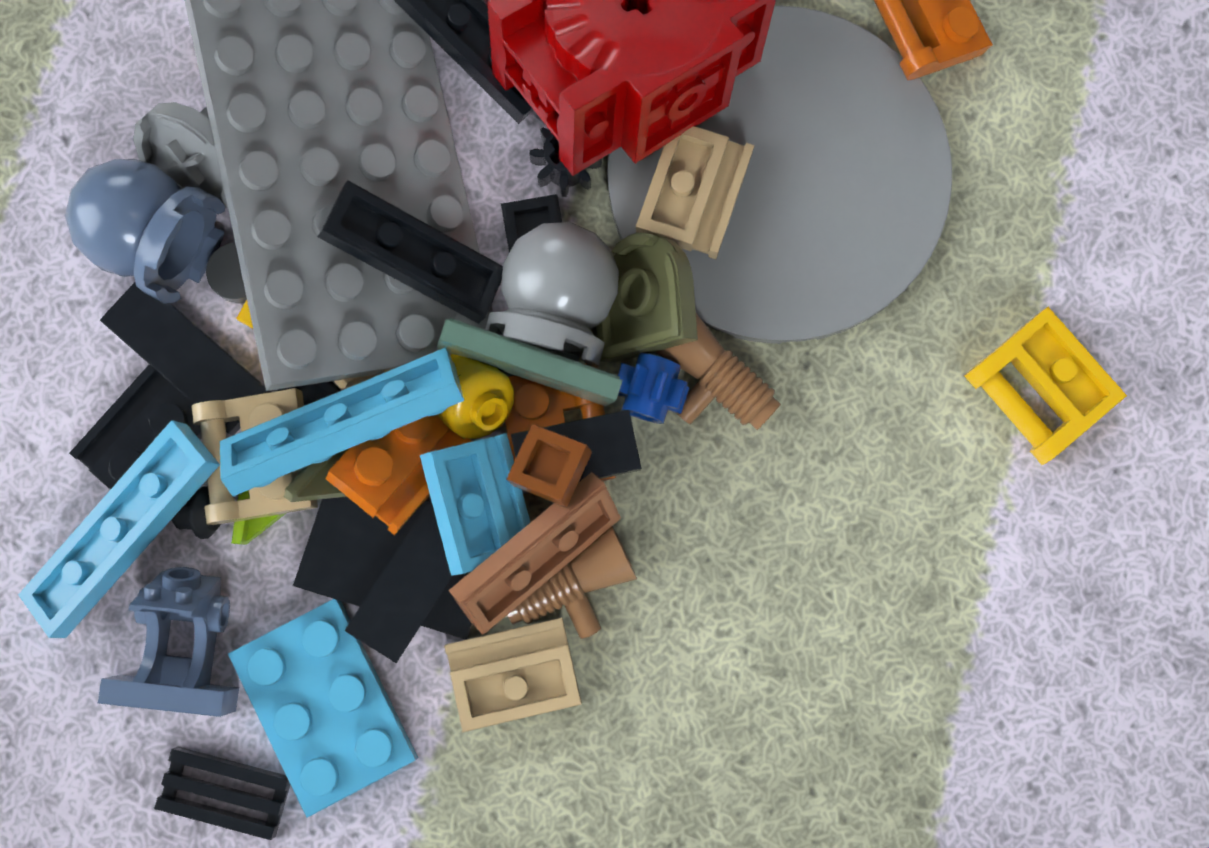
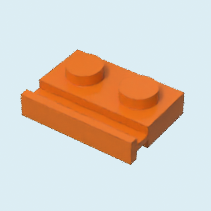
[325,415,473,535]

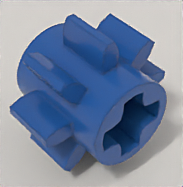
[617,353,689,424]

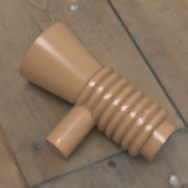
[654,313,781,430]
[507,526,637,639]

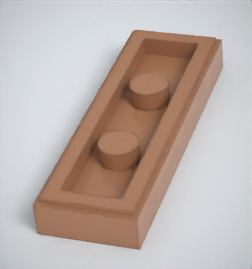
[449,472,621,635]

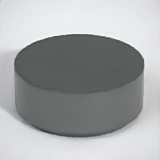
[206,243,247,303]

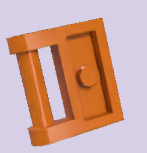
[874,0,993,80]

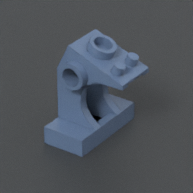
[98,567,239,717]

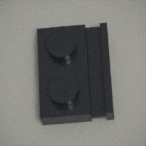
[69,365,202,490]

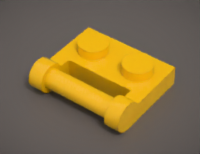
[964,307,1127,465]

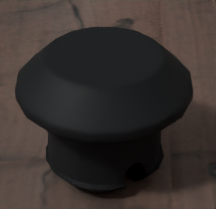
[171,486,221,539]

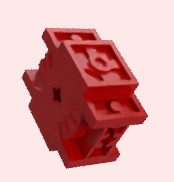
[487,0,776,176]

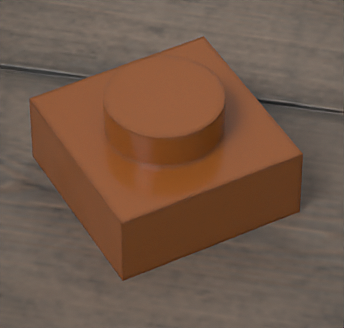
[506,424,592,508]

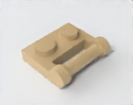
[191,388,318,525]

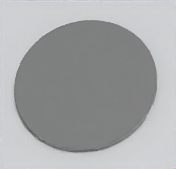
[607,6,952,344]

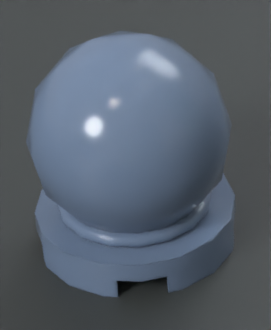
[65,159,225,304]

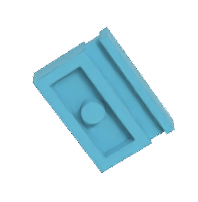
[419,433,530,576]

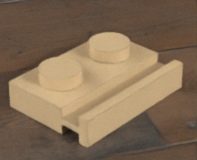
[636,126,754,260]
[444,617,582,732]

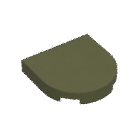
[596,232,698,363]

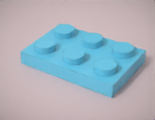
[228,599,418,818]

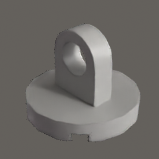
[133,102,228,208]

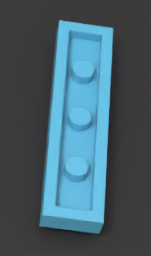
[220,347,464,496]
[18,420,220,638]

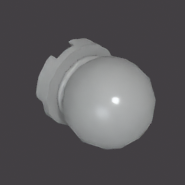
[485,222,619,369]

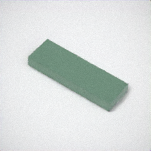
[437,318,623,406]

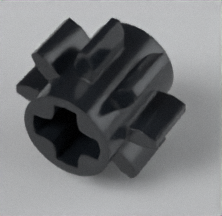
[529,127,602,198]

